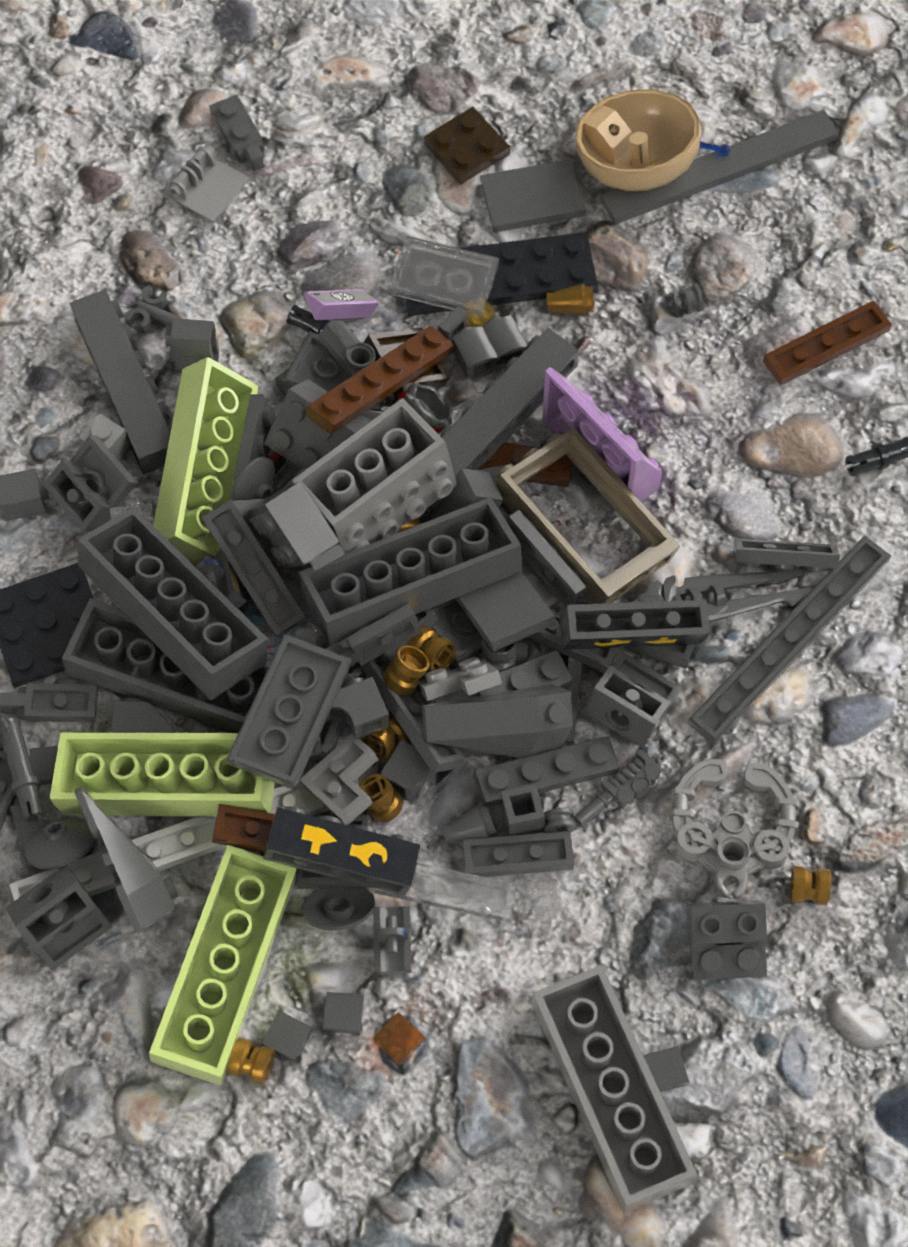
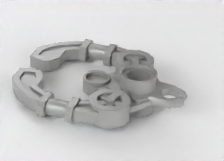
[669,759,799,899]

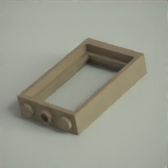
[496,427,680,604]

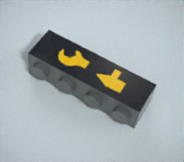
[560,600,710,650]
[263,806,421,896]

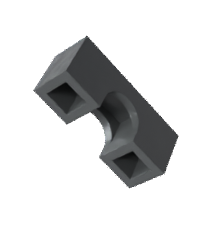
[310,677,389,756]

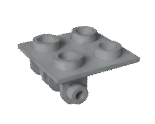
[162,144,250,223]

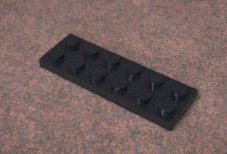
[399,232,598,316]

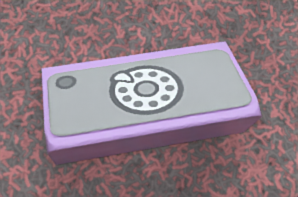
[304,289,378,320]

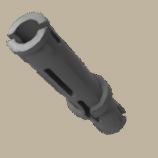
[0,718,46,823]

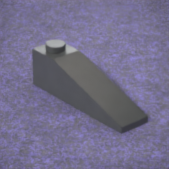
[422,684,573,758]
[75,787,179,932]

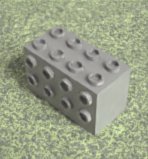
[292,398,457,554]

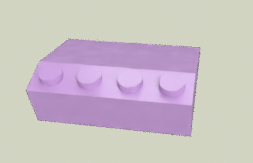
[542,367,662,502]

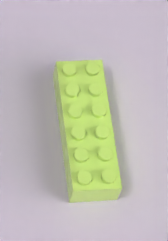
[153,357,258,566]
[50,733,275,817]
[149,845,297,1086]

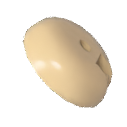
[575,89,701,191]

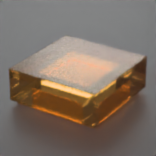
[373,1012,426,1066]

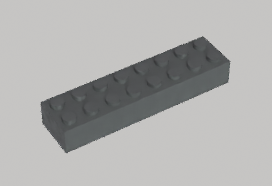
[62,598,345,764]

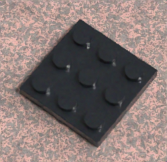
[0,563,94,688]

